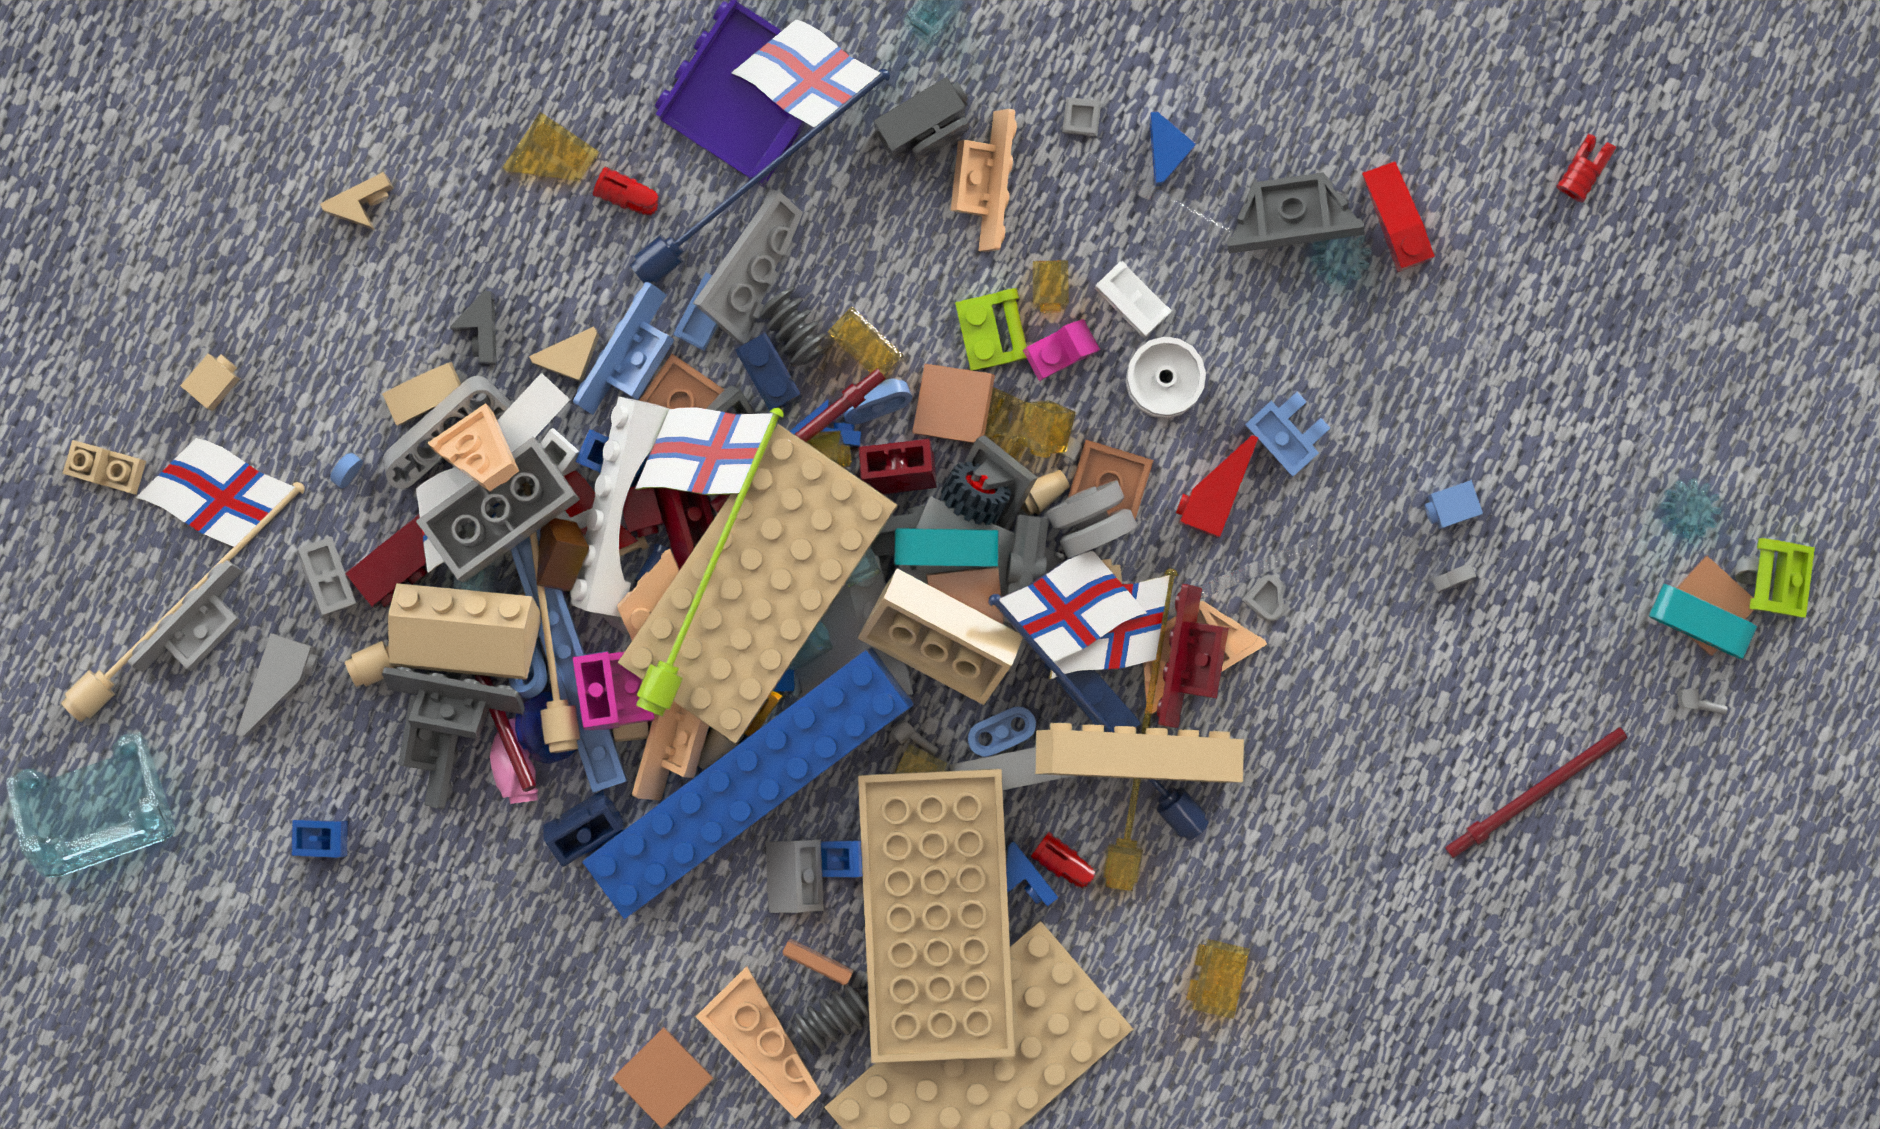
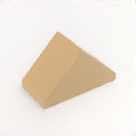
[529,327,599,383]

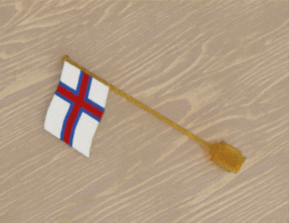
[1049,568,1178,891]

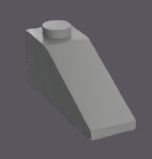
[236,633,318,737]

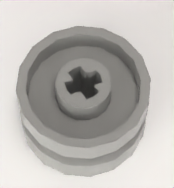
[1046,480,1138,558]

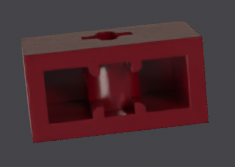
[859,439,937,494]

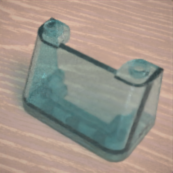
[6,732,175,877]

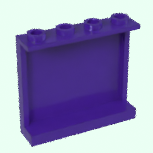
[655,0,806,188]

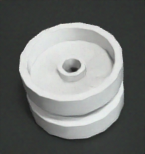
[1125,337,1206,419]

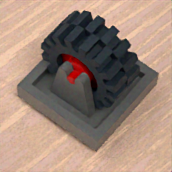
[941,435,1038,531]

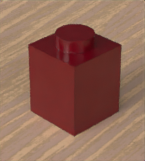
[623,486,665,538]

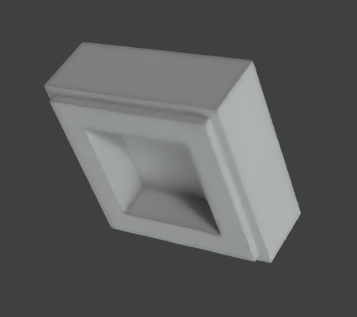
[1062,97,1101,137]

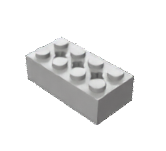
[416,437,580,583]

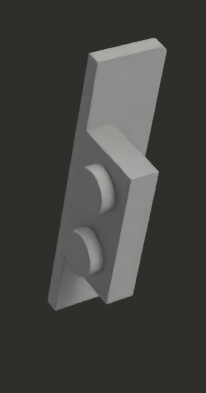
[127,560,242,672]

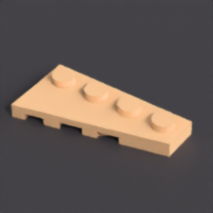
[696,966,821,1119]

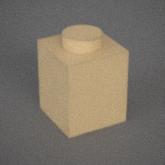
[180,354,240,411]

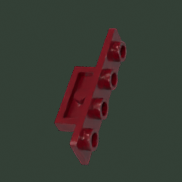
[1157,584,1229,728]

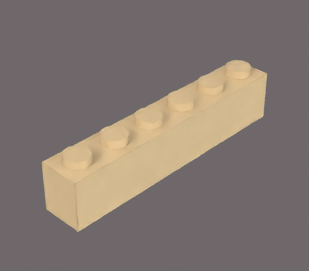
[1035,723,1244,783]

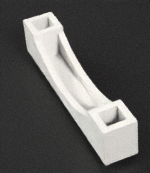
[570,396,671,617]

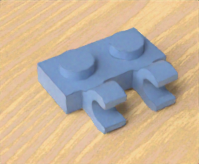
[1245,392,1330,477]

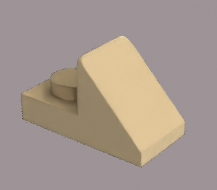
[320,172,394,230]

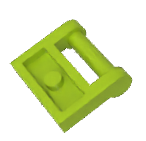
[955,288,1027,371]
[1749,538,1815,618]

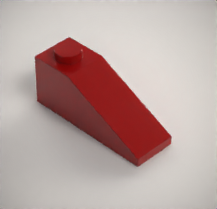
[1362,161,1435,273]
[1175,435,1259,538]

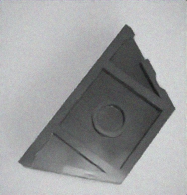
[1227,172,1365,254]

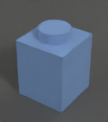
[1424,480,1483,529]

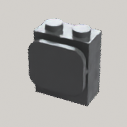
[873,76,969,162]

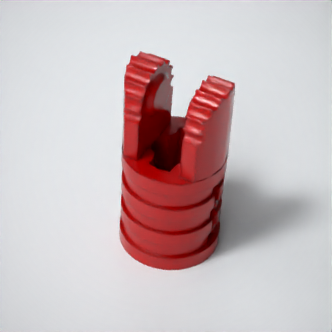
[1556,133,1616,203]
[593,166,659,216]
[1030,832,1096,888]

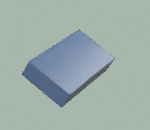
[673,272,718,351]

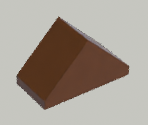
[536,518,589,592]

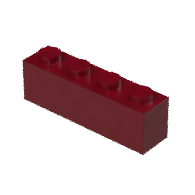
[646,455,714,569]
[345,514,428,608]

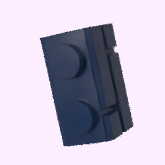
[735,332,802,411]
[543,789,624,867]

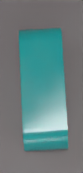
[894,528,999,566]
[1649,584,1757,660]

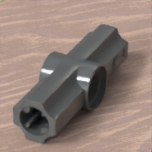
[1003,514,1049,622]

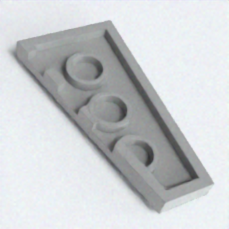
[693,190,803,345]

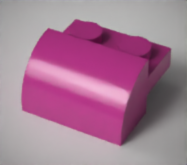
[573,651,655,730]

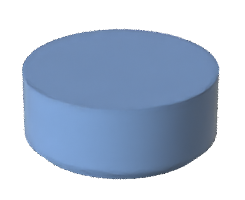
[330,453,363,489]

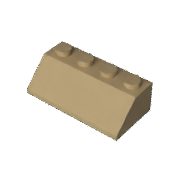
[858,569,1023,705]
[388,583,542,680]

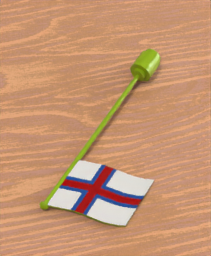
[635,408,784,717]

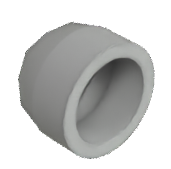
[1735,554,1759,584]

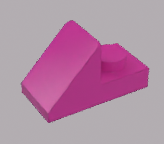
[1023,319,1100,381]

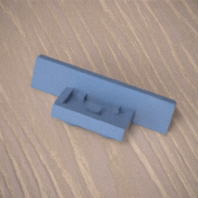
[573,281,674,415]

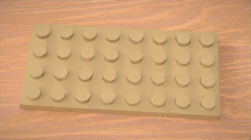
[618,424,898,744]
[858,769,1015,1063]
[824,920,1134,1129]

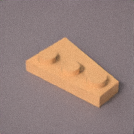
[427,403,519,492]

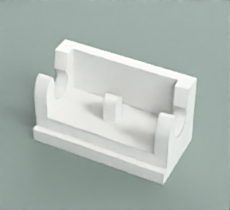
[1095,261,1172,339]

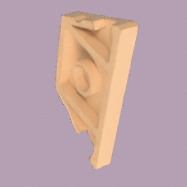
[617,549,680,641]
[1143,600,1267,715]

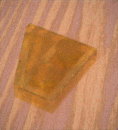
[502,112,600,182]

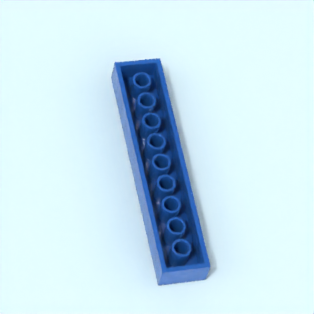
[582,647,914,919]

